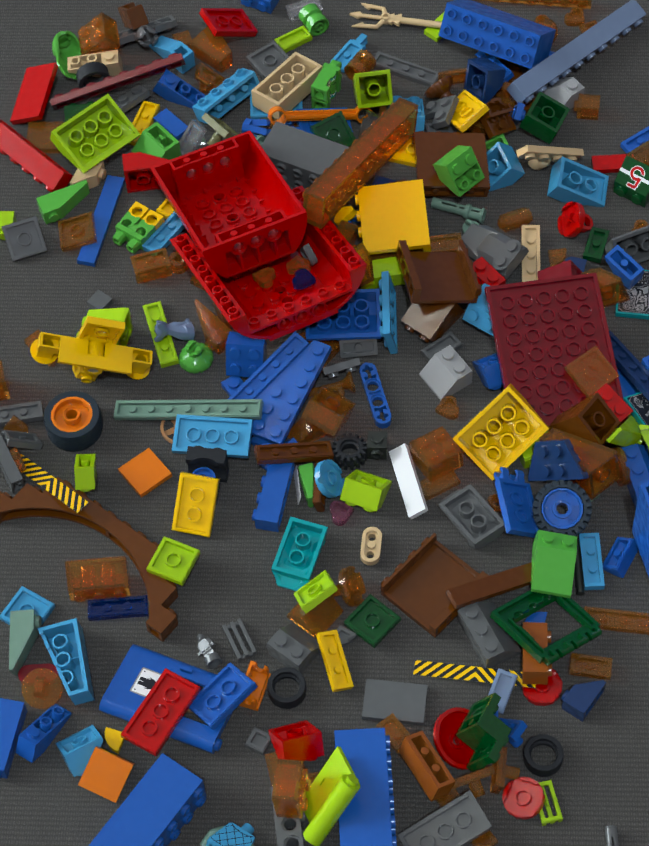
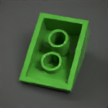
[531,530,577,598]

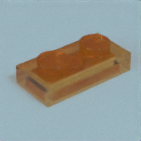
[569,653,613,680]

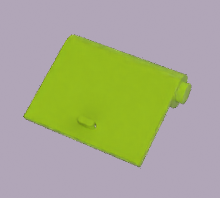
[300,746,360,846]

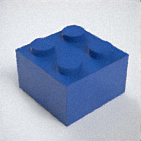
[226,331,267,377]

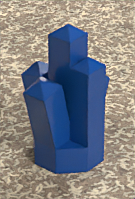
[241,118,271,137]

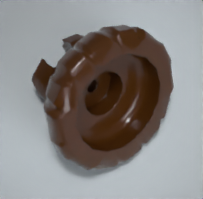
[424,75,454,99]

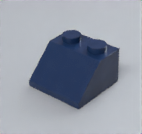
[464,57,505,104]

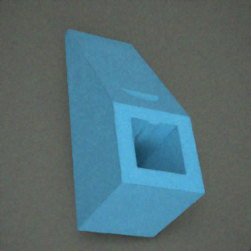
[149,36,195,74]

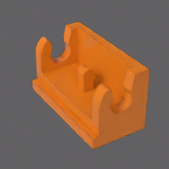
[239,661,271,711]

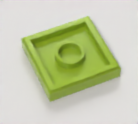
[146,536,200,586]
[294,570,338,614]

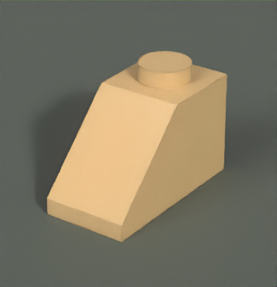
[70,161,107,189]

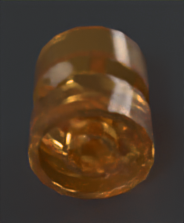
[344,50,376,81]

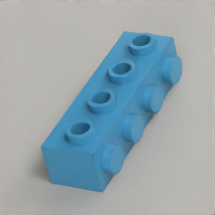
[192,68,260,125]

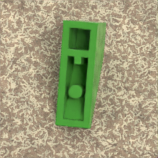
[36,180,90,224]

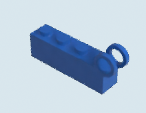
[252,443,295,532]

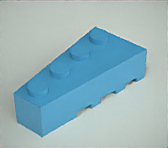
[37,618,95,705]

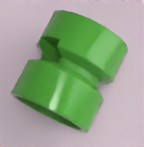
[299,3,329,36]

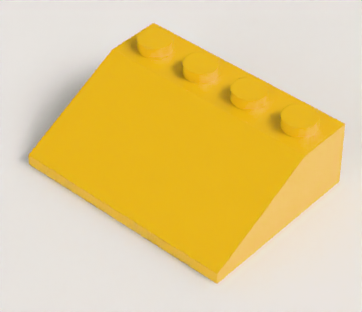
[453,383,549,481]

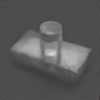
[179,120,207,155]

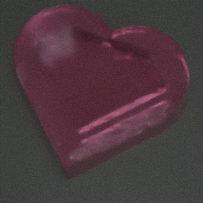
[330,501,354,526]

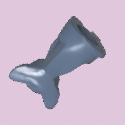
[154,318,195,342]

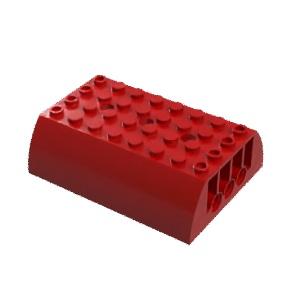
[150,130,307,278]

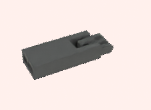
[0,433,24,493]

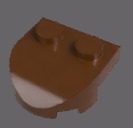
[481,98,517,139]

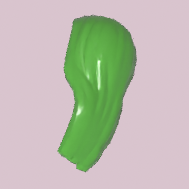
[52,31,85,80]

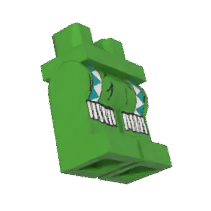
[311,60,342,109]

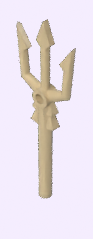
[349,3,442,29]

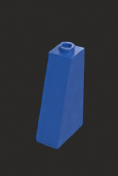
[0,698,27,779]

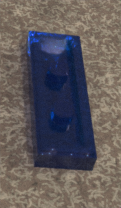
[87,595,149,621]

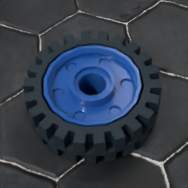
[532,480,592,536]

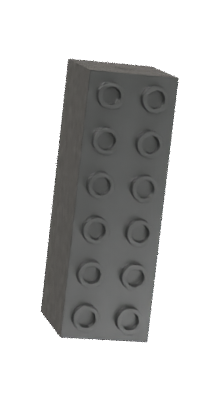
[261,121,374,209]

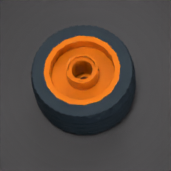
[44,391,103,452]

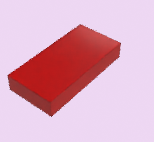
[591,154,627,173]

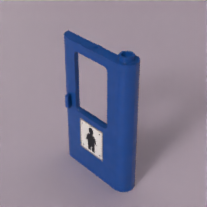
[99,644,233,754]

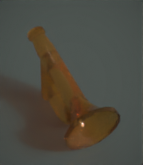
[308,371,356,409]

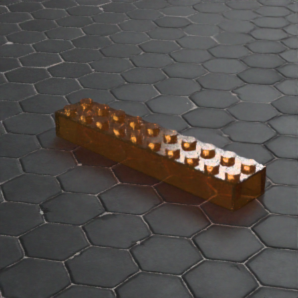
[303,97,418,229]

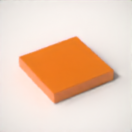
[118,448,172,498]
[78,746,134,803]

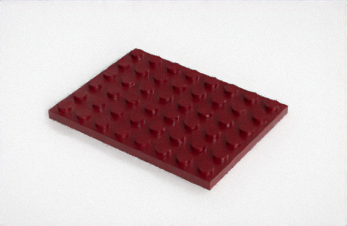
[484,272,623,426]

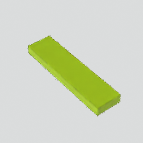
[143,301,179,368]

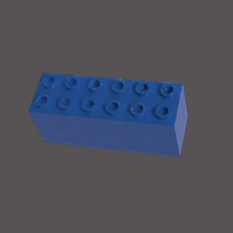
[439,0,556,69]
[334,728,397,846]
[89,753,206,846]

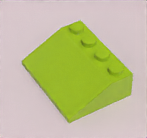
[50,94,140,174]

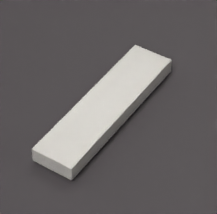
[389,443,428,519]

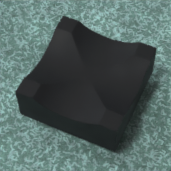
[185,446,229,483]

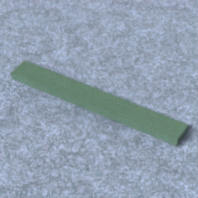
[113,399,264,420]

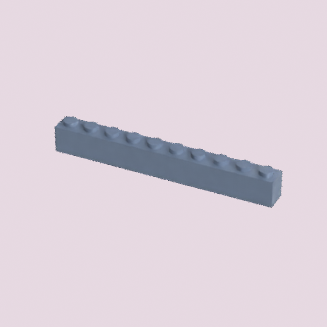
[506,0,646,104]

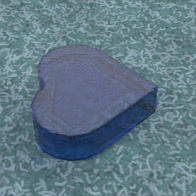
[292,269,316,290]

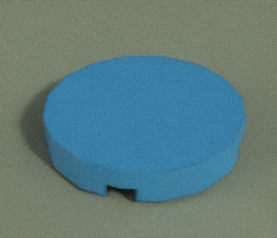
[314,459,345,498]

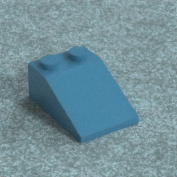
[547,156,609,207]

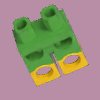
[112,201,165,254]

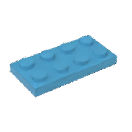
[379,271,398,354]
[172,414,253,458]

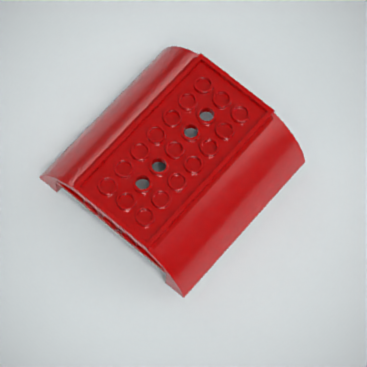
[169,185,367,341]

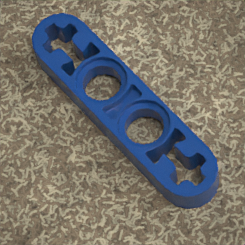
[359,363,391,429]

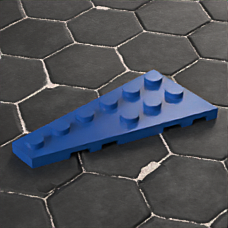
[252,340,332,444]

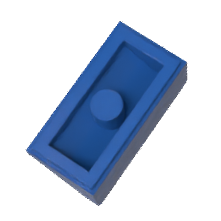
[603,537,638,578]

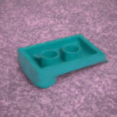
[271,516,328,591]

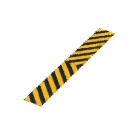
[14,454,89,513]
[413,660,536,688]

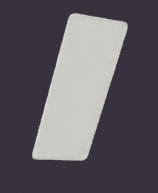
[294,466,301,505]

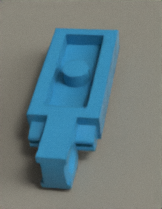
[330,33,368,73]

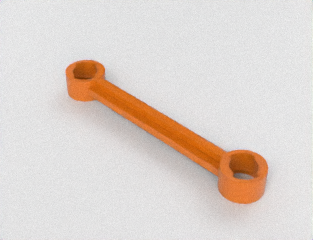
[268,106,373,125]

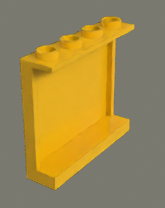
[355,179,431,261]

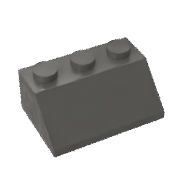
[605,225,649,263]
[458,602,522,668]

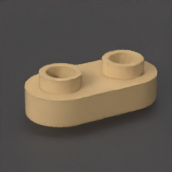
[360,527,382,565]

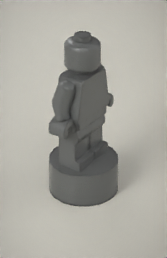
[197,634,222,669]

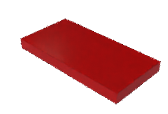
[10,62,58,125]
[120,668,201,756]

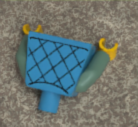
[199,823,255,846]

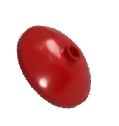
[433,707,474,770]

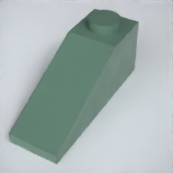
[9,609,42,675]

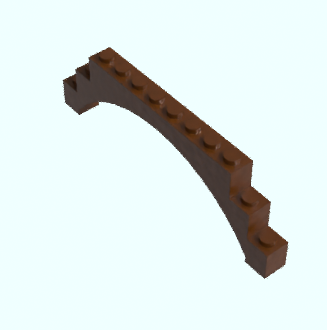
[0,477,178,642]

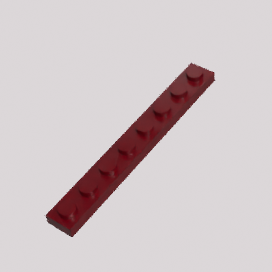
[50,53,186,110]

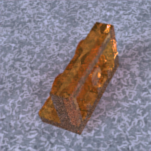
[130,247,172,284]

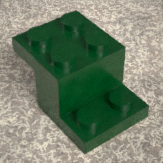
[456,693,512,772]

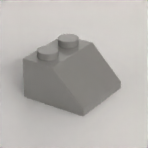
[419,345,473,401]

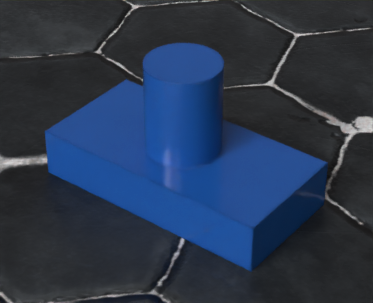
[499,718,527,748]

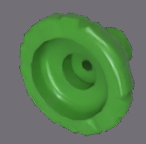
[178,340,214,374]

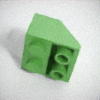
[131,122,181,160]
[433,145,485,197]

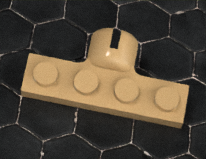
[516,145,584,170]

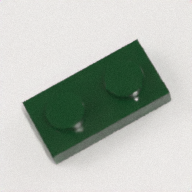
[583,227,610,264]

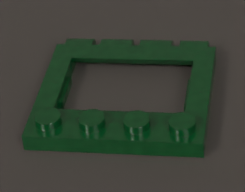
[490,590,602,666]

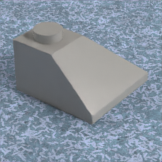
[535,77,585,109]

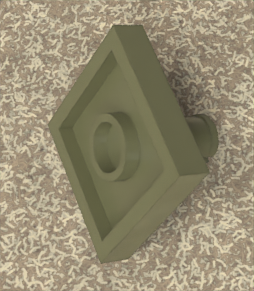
[202,112,239,145]

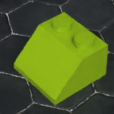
[340,469,392,512]

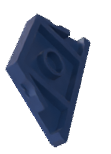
[528,439,589,481]

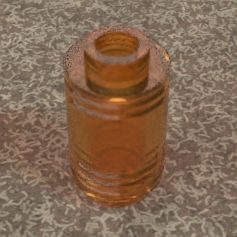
[498,207,533,232]

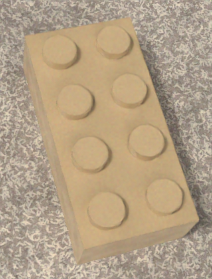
[251,52,323,119]

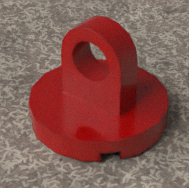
[558,201,593,238]

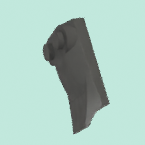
[460,224,529,280]
[439,484,505,549]

